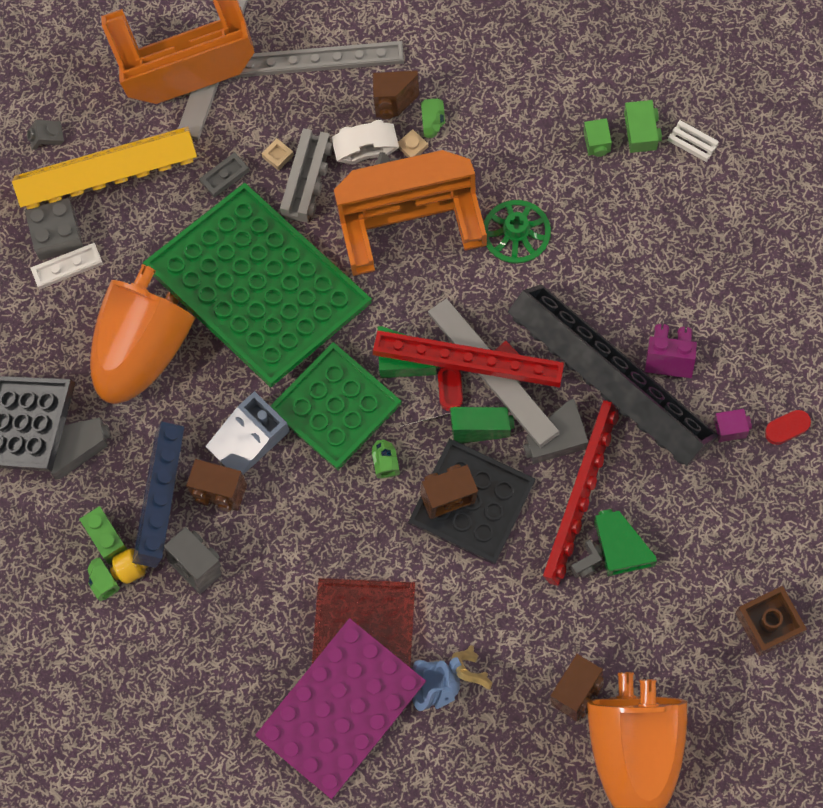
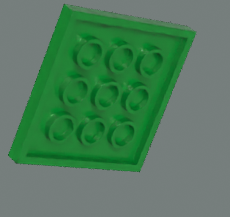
[270,342,402,471]

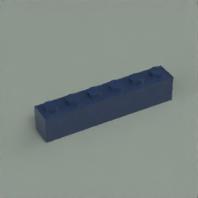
[132,421,184,568]

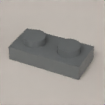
[199,152,250,198]

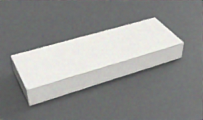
[31,243,103,290]

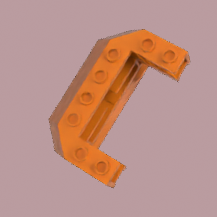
[101,0,255,104]
[334,150,487,276]

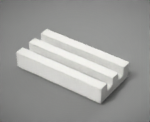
[668,120,719,162]

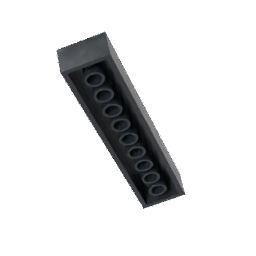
[508,284,719,466]

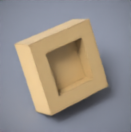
[398,129,428,158]
[261,138,294,171]

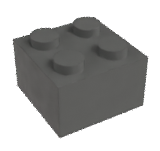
[25,198,84,261]
[164,527,221,594]

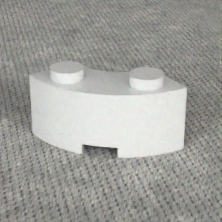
[331,120,399,164]

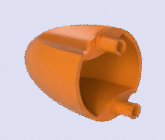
[90,264,195,404]
[587,672,687,808]

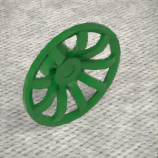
[484,200,551,264]

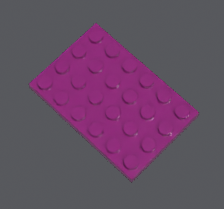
[255,618,427,799]

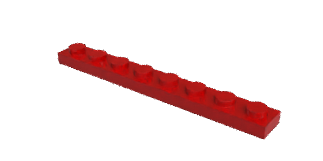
[373,330,564,388]
[543,400,619,586]

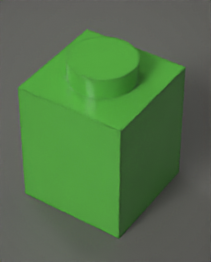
[583,118,612,157]

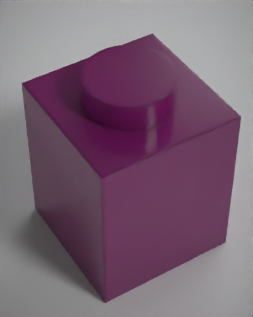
[714,409,752,443]

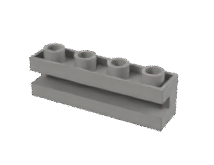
[280,128,333,223]

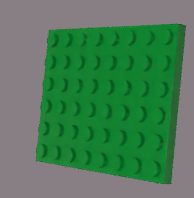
[143,182,372,388]

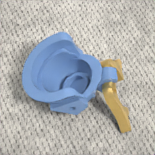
[412,645,492,711]

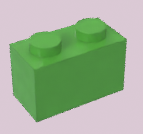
[624,100,662,153]
[79,506,127,564]

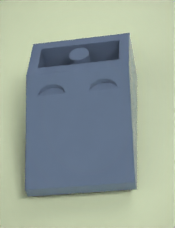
[206,391,290,475]

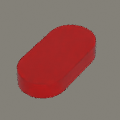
[438,367,463,412]
[765,410,811,445]

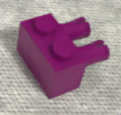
[645,324,697,378]

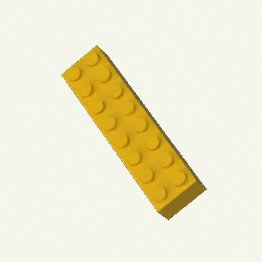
[12,126,197,209]

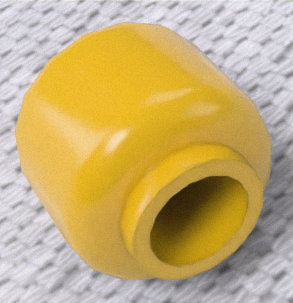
[110,548,148,584]

